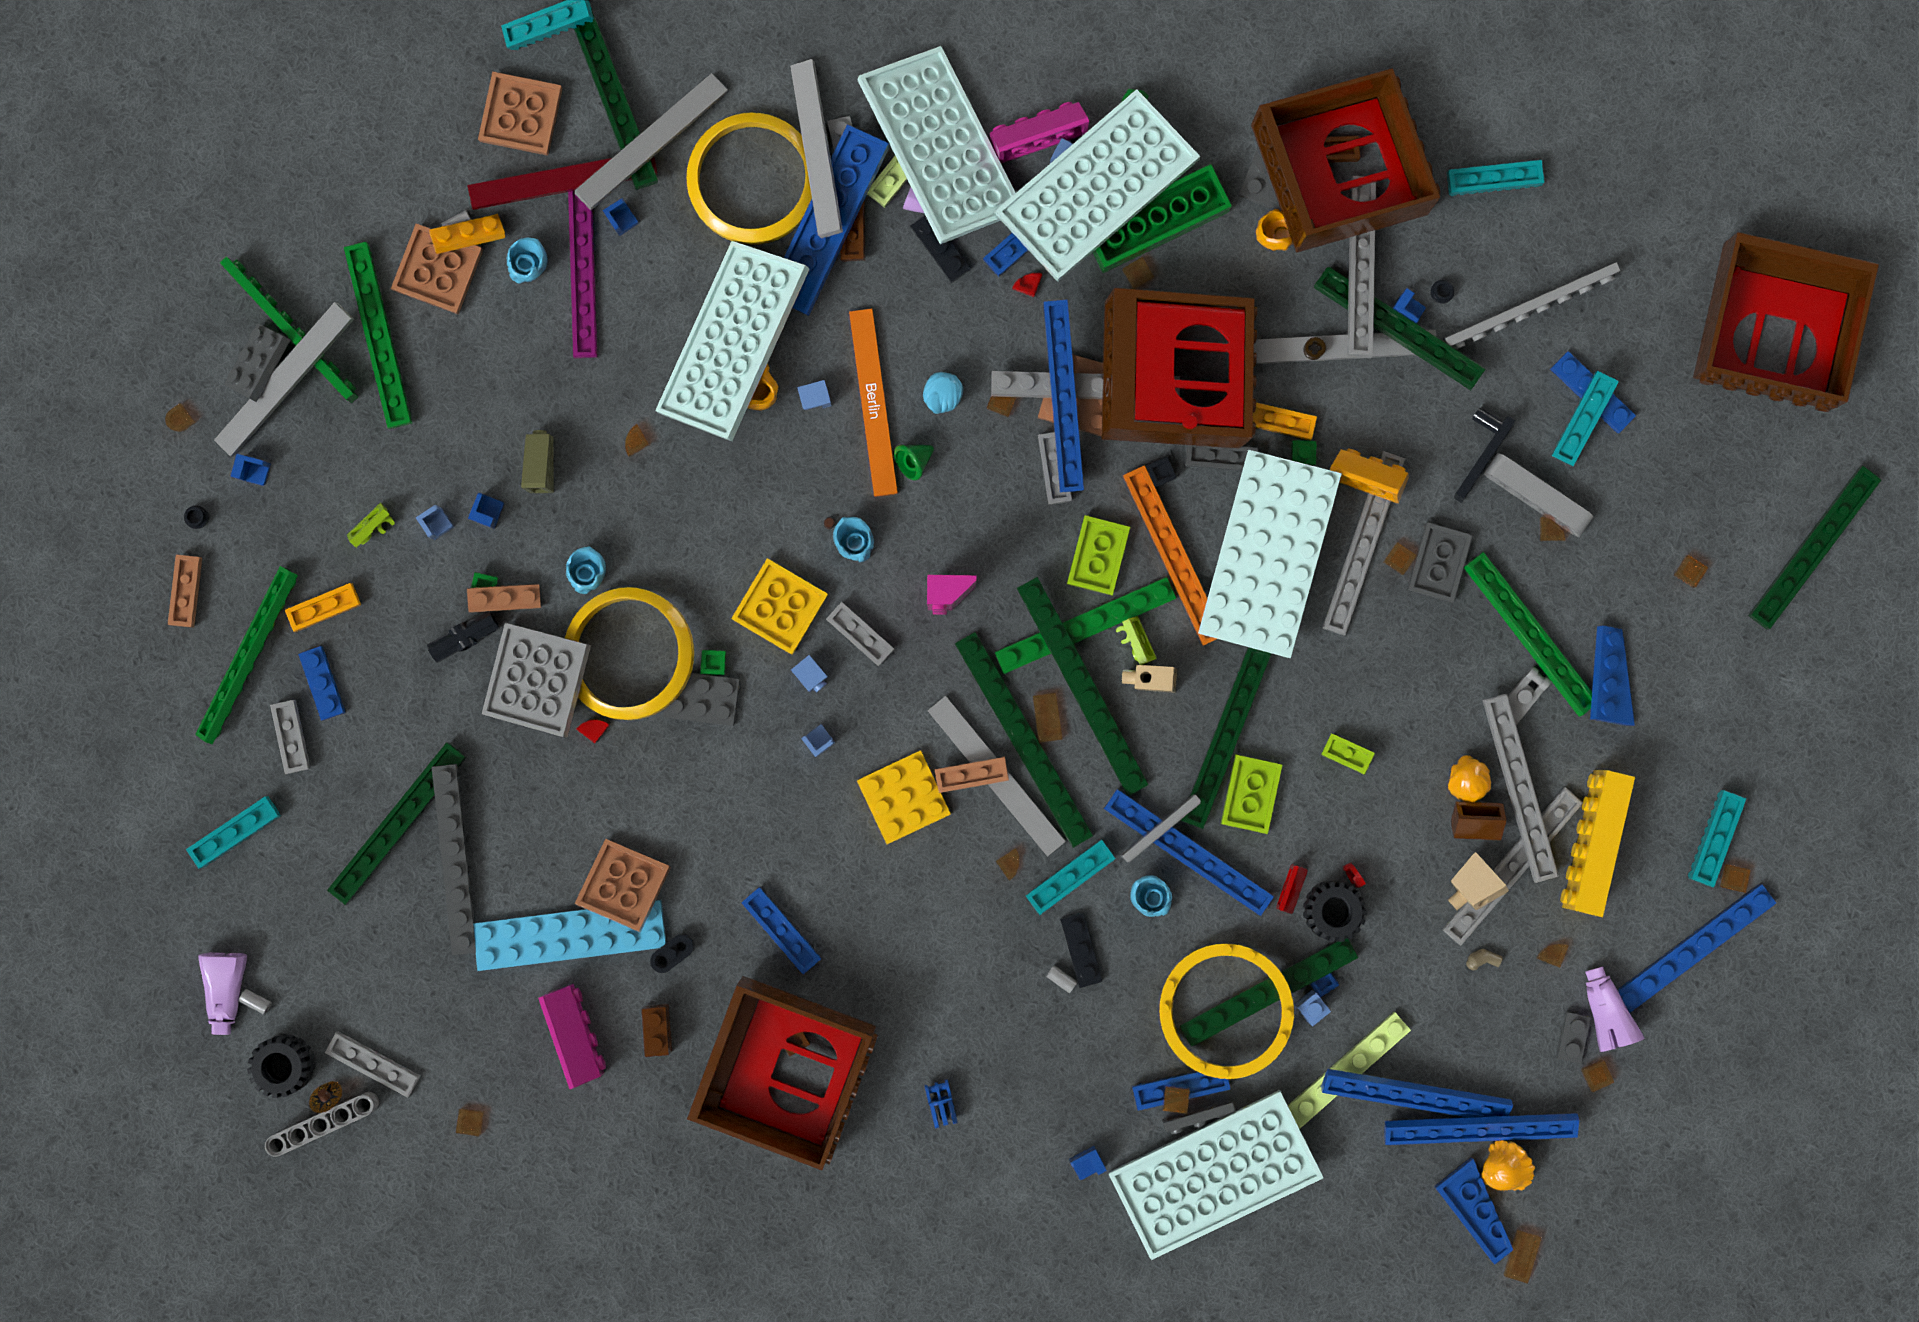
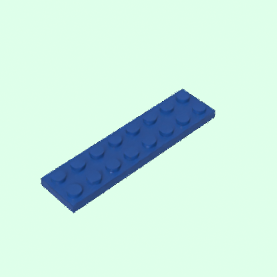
[784,125,890,316]

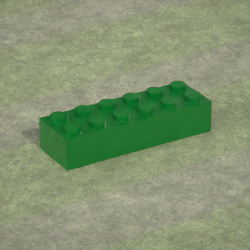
[1092,164,1232,273]

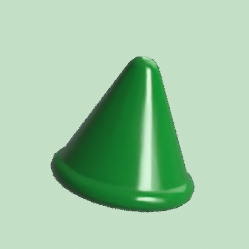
[894,444,934,481]

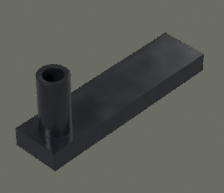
[1454,407,1515,503]

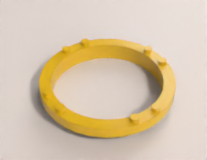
[687,113,812,245]
[565,587,694,720]
[1159,944,1294,1079]

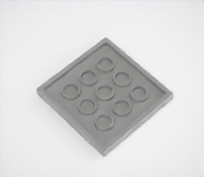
[482,623,591,738]

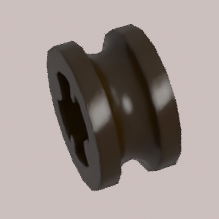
[1303,337,1326,360]

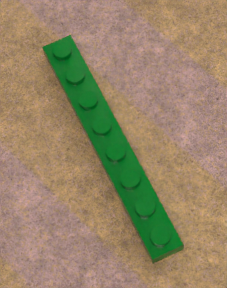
[344,242,413,429]
[220,256,358,403]
[1464,552,1592,717]
[195,566,298,745]
[995,577,1176,674]

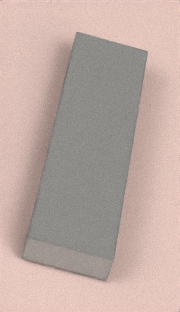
[1121,794,1201,862]
[325,1031,421,1098]

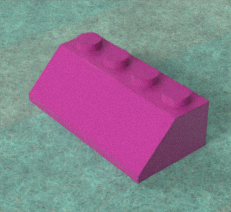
[990,102,1089,163]
[927,575,976,615]
[538,984,606,1089]

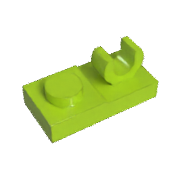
[347,502,395,548]
[1116,616,1157,665]
[1321,733,1375,775]

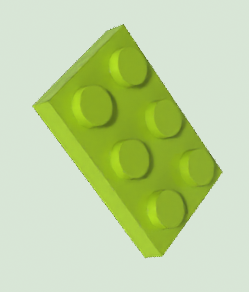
[1067,515,1130,596]
[1220,755,1282,834]

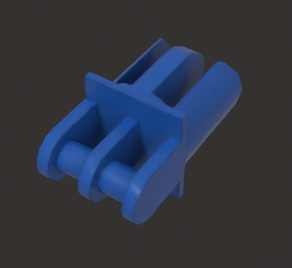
[925,1079,958,1129]

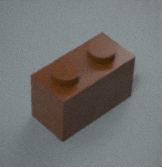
[1451,801,1507,840]
[642,1004,672,1057]

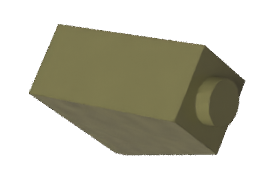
[521,430,554,493]

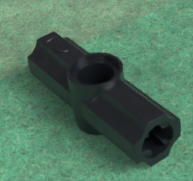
[427,611,500,663]

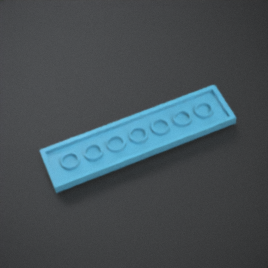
[473,900,666,971]

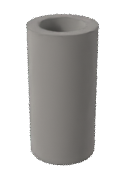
[441,210,472,227]
[1046,965,1077,993]
[239,989,272,1015]

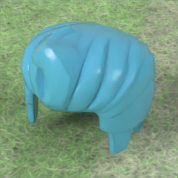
[507,237,548,284]
[923,372,963,414]
[833,517,874,562]
[566,546,606,594]
[1130,875,1172,917]

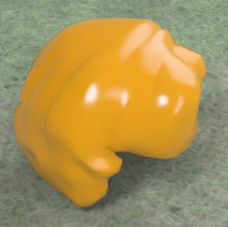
[1256,209,1293,251]
[1448,755,1491,802]

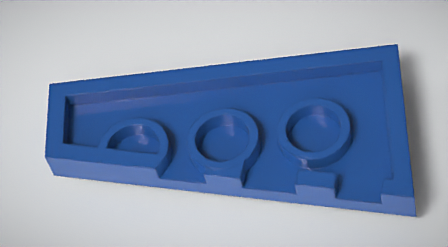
[1590,626,1635,726]
[1434,1157,1513,1265]

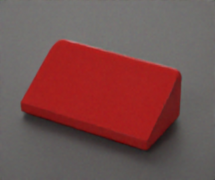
[1276,864,1308,914]

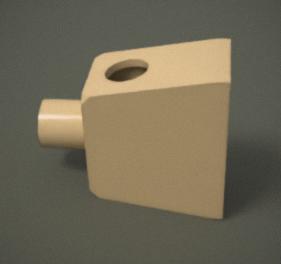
[1122,665,1177,693]
[1448,852,1509,910]

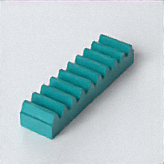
[501,0,594,50]
[1446,160,1544,196]
[1551,371,1619,466]
[1688,790,1746,887]
[186,796,281,869]
[1025,840,1116,915]

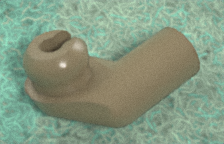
[1466,949,1503,970]

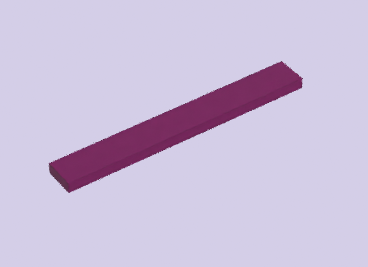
[568,191,598,359]

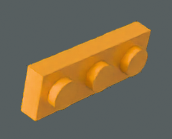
[429,214,505,254]
[1253,403,1317,441]
[285,583,361,632]

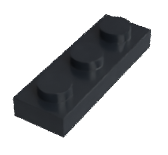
[910,215,970,283]
[1060,913,1103,988]

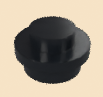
[1430,280,1454,304]
[184,505,209,529]

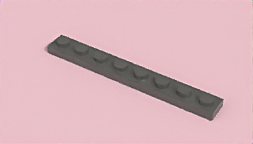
[432,764,476,955]

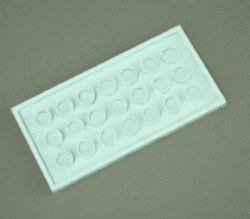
[857,46,1016,244]
[995,89,1200,282]
[655,241,809,441]
[1198,450,1342,658]
[1108,1090,1323,1260]

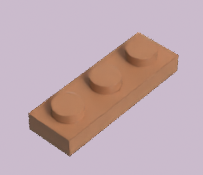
[168,555,202,628]
[467,584,541,612]
[935,757,1009,793]

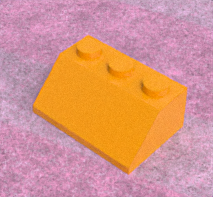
[1330,449,1409,504]

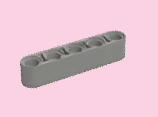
[1484,453,1593,537]
[265,1092,379,1157]

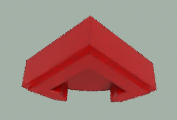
[1012,273,1042,297]
[576,720,610,743]
[1343,863,1366,888]

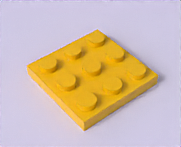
[731,558,828,655]
[857,750,951,844]

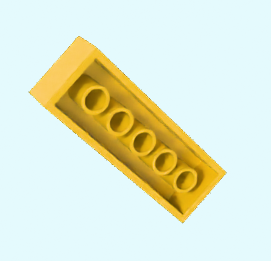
[1560,770,1635,917]

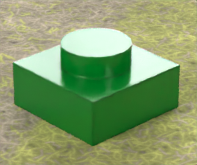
[1291,440,1317,466]
[471,572,498,588]
[701,650,726,675]

